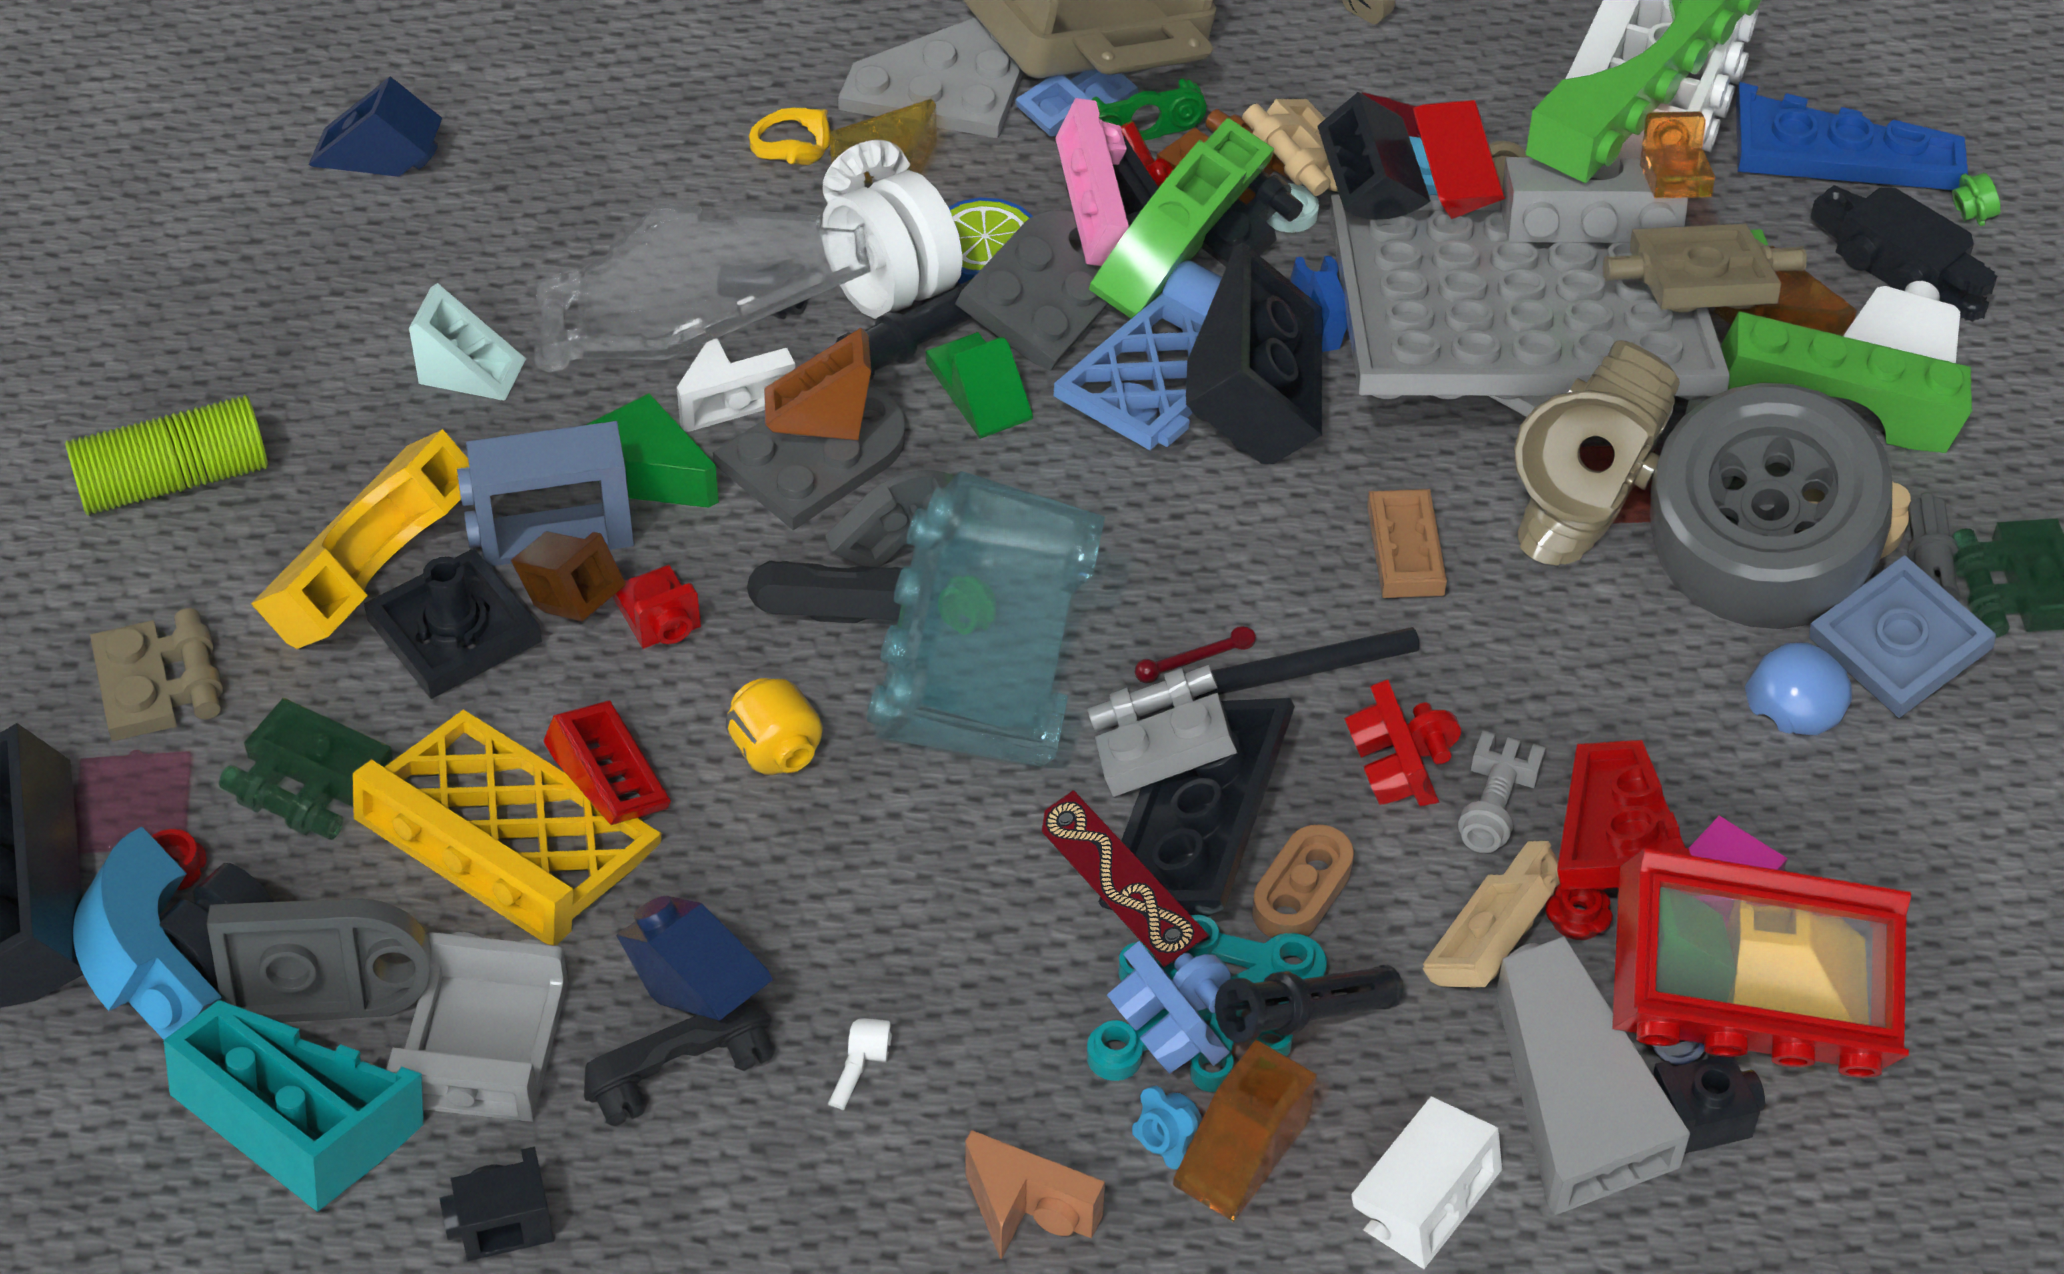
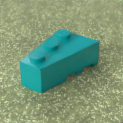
[163,1000,424,1212]

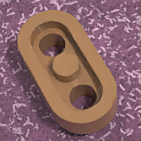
[1252,824,1354,938]

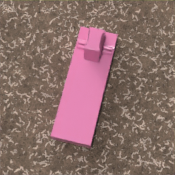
[1055,98,1129,266]

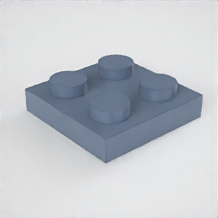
[1809,555,1996,718]

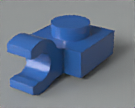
[1290,256,1348,352]

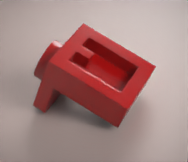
[613,565,701,649]

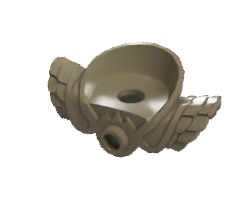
[1514,340,1680,565]

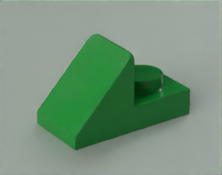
[926,332,1033,439]

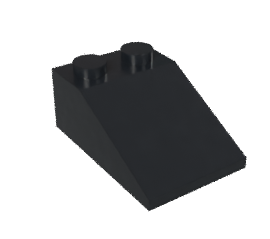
[1186,242,1322,464]

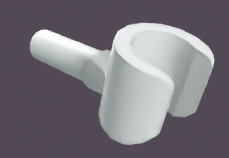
[828,1018,892,1110]

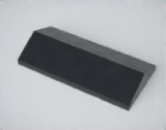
[1098,698,1295,917]

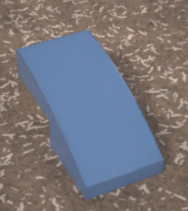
[1016,70,1139,136]

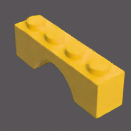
[251,429,469,649]

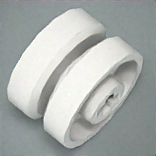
[822,170,963,319]

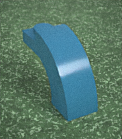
[73,826,222,1040]

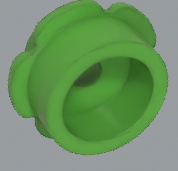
[1952,172,2001,226]

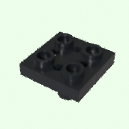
[364,548,542,699]

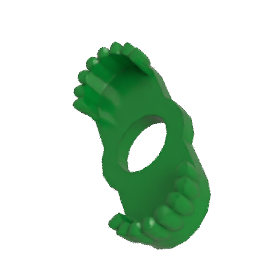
[1092,78,1207,141]

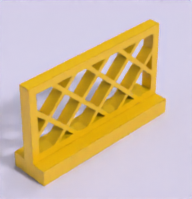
[353,709,662,946]

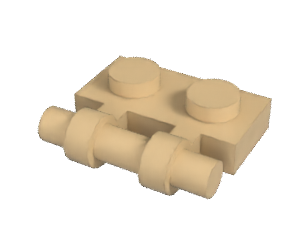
[1242,99,1338,196]

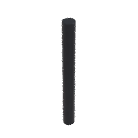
[1194,627,1419,700]

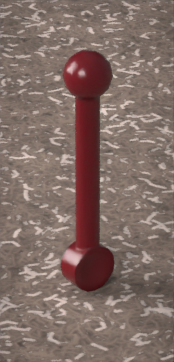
[1135,626,1256,683]

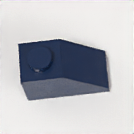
[308,76,443,177]
[616,896,773,1021]

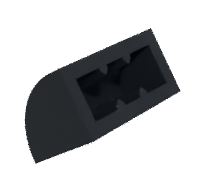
[1317,92,1431,220]

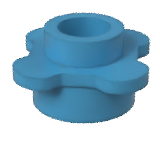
[1132,1086,1203,1170]

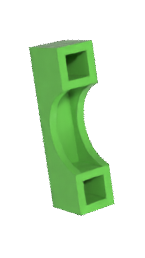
[1720,311,1972,453]

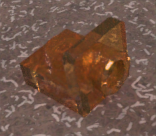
[1640,111,1715,198]

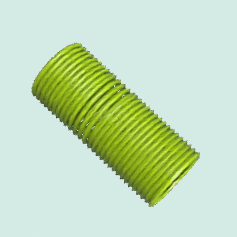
[65,394,268,516]

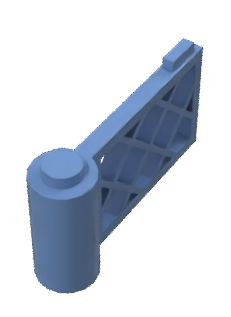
[1053,260,1222,450]

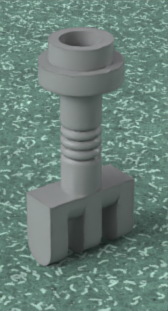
[1458,730,1546,853]

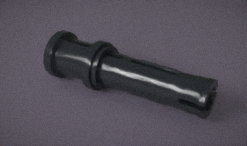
[836,275,976,381]
[1214,965,1403,1043]

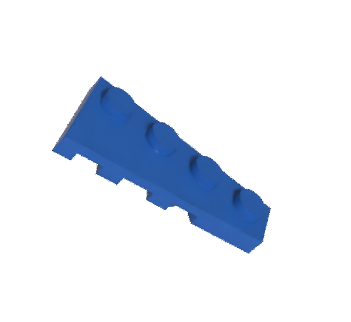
[1736,82,1968,190]

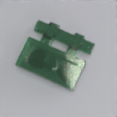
[1951,518,2064,638]
[219,697,394,840]

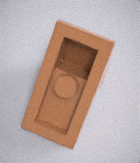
[965,1130,1105,1259]

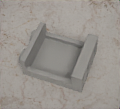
[386,932,568,1122]

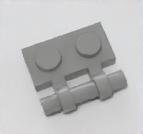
[1087,665,1237,797]

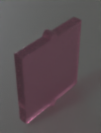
[75,750,191,854]

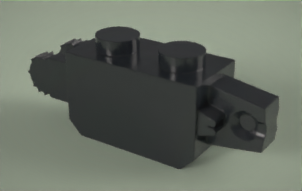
[1810,185,1998,322]

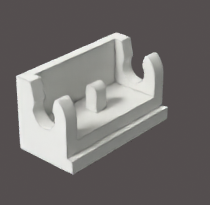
[1351,1096,1502,1269]

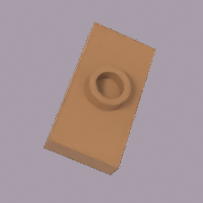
[1367,489,1447,598]

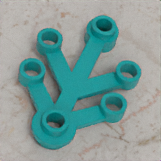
[1087,915,1327,1092]

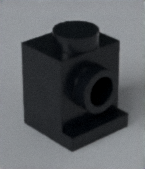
[1653,1056,1765,1154]
[439,1146,554,1261]

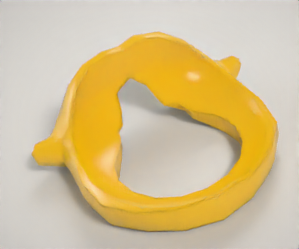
[749,108,831,165]

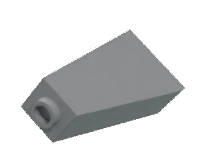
[1496,937,1690,1216]

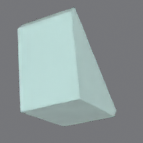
[409,283,526,401]

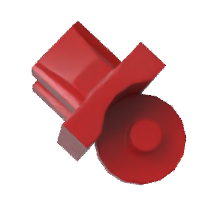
[1344,679,1461,806]

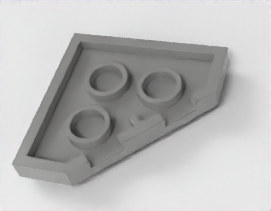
[838,17,1024,138]

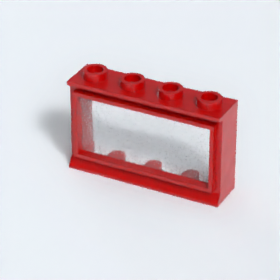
[1612,848,1911,1078]

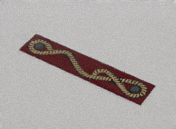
[1042,790,1209,967]

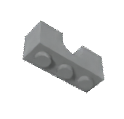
[1500,157,1689,243]

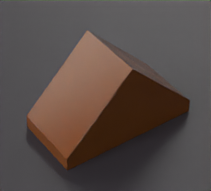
[764,327,871,440]

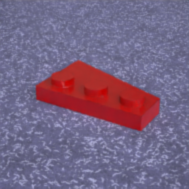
[1557,740,1691,890]

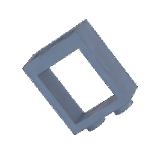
[457,421,634,567]

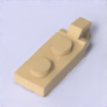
[1423,841,1560,988]

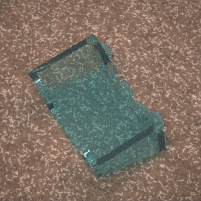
[867,471,1105,767]

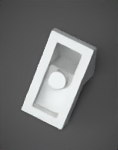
[677,334,795,432]

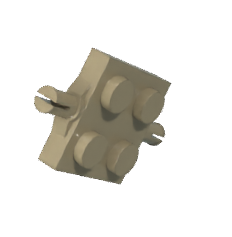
[1603,224,1807,312]

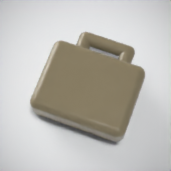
[963,0,1216,78]

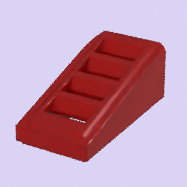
[543,700,671,825]

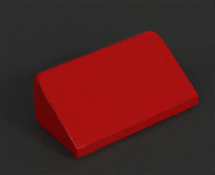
[1413,100,1505,219]

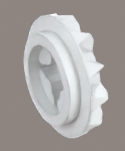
[823,140,910,203]

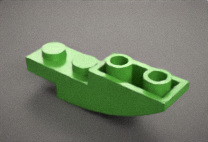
[1089,117,1274,319]

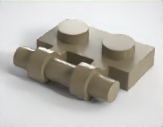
[90,608,223,742]

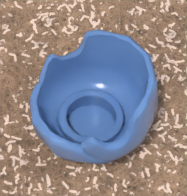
[1745,642,1852,735]

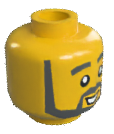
[726,678,823,775]

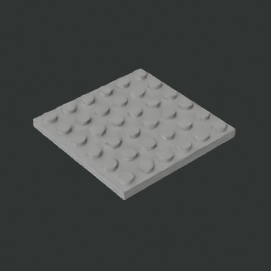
[1330,195,1730,400]

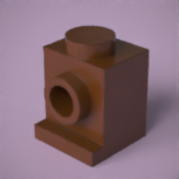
[511,531,626,621]

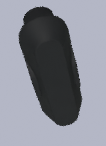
[747,560,929,623]
[584,999,776,1126]

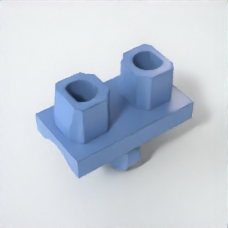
[1107,941,1231,1074]

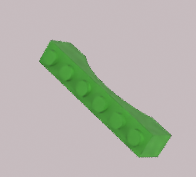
[1525,0,1761,183]

